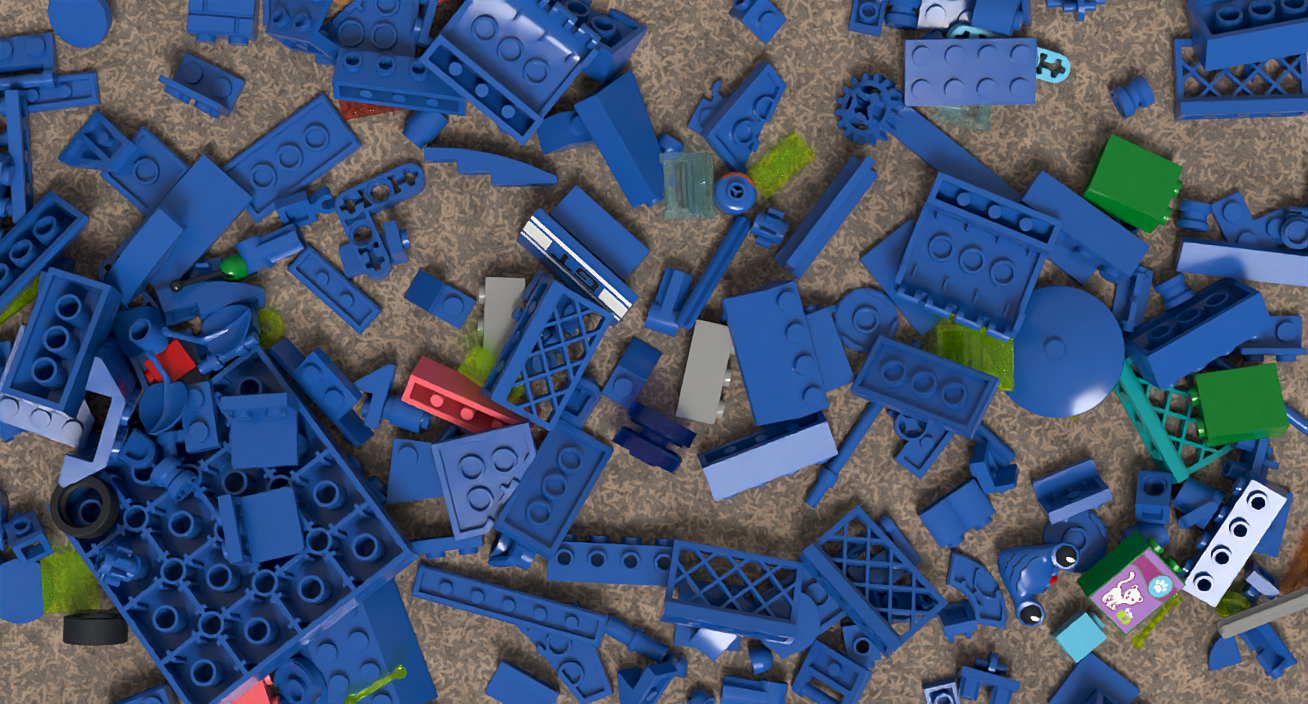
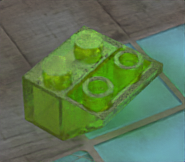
[937,324,1015,392]

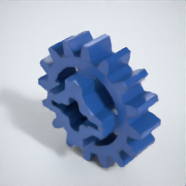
[834,73,905,146]

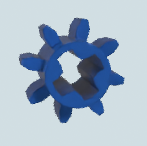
[750,207,789,249]
[94,543,137,587]

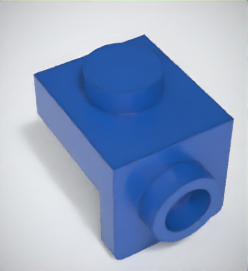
[728,0,787,44]
[559,373,602,429]
[969,441,1019,494]

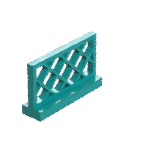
[1114,357,1235,484]

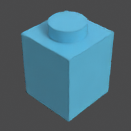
[1051,610,1107,663]

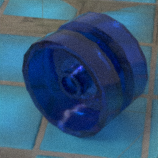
[612,400,697,475]

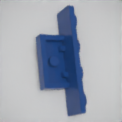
[269,338,374,448]

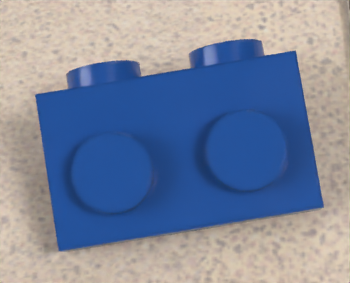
[1031,457,1113,524]

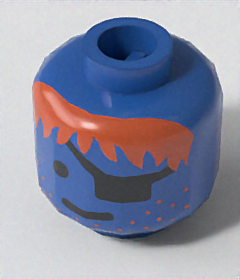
[712,172,757,216]

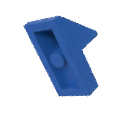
[403,269,477,330]
[601,337,662,410]
[352,364,398,429]
[617,661,678,704]

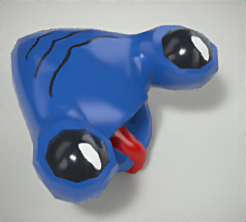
[997,541,1080,627]

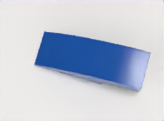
[102,205,188,305]
[156,281,265,327]

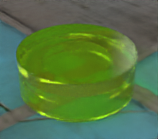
[1215,592,1250,618]

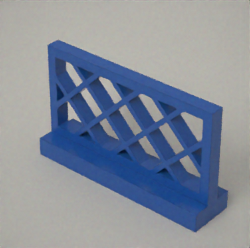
[1172,39,1308,120]
[773,156,879,280]
[479,276,614,432]
[798,505,948,659]
[660,539,805,645]

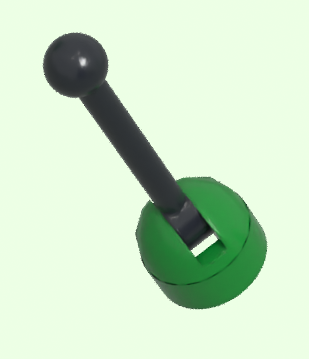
[170,254,247,293]

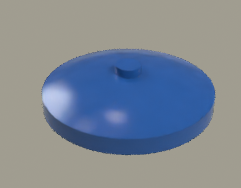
[991,286,1126,418]

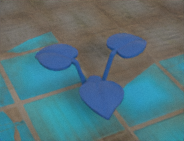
[113,305,251,435]

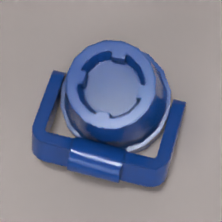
[1171,477,1226,530]
[488,531,536,570]

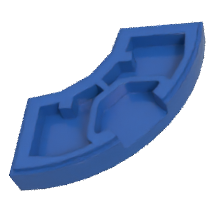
[946,552,1007,629]

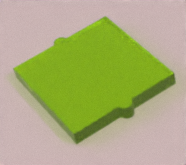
[40,550,100,614]

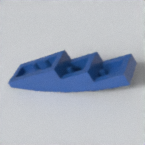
[424,147,558,187]

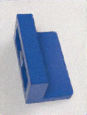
[485,658,561,704]

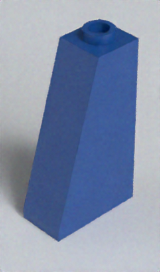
[573,69,672,208]

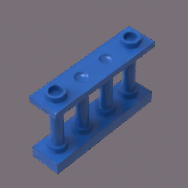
[0,90,34,223]

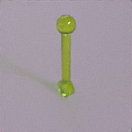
[1131,594,1181,648]
[344,665,407,704]

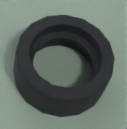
[50,474,120,539]
[63,613,128,646]

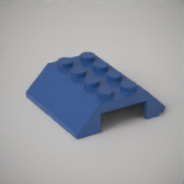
[418,0,601,146]
[891,172,1063,343]
[58,335,142,488]
[289,577,438,704]

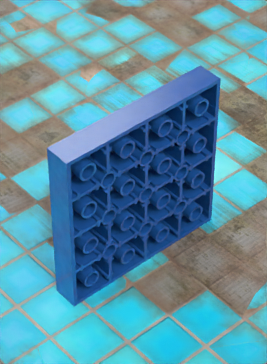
[46,344,420,704]

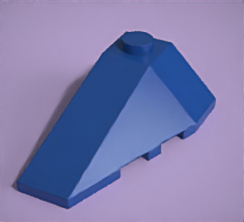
[547,0,648,85]

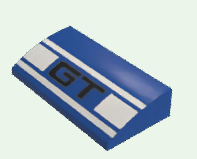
[517,207,639,328]

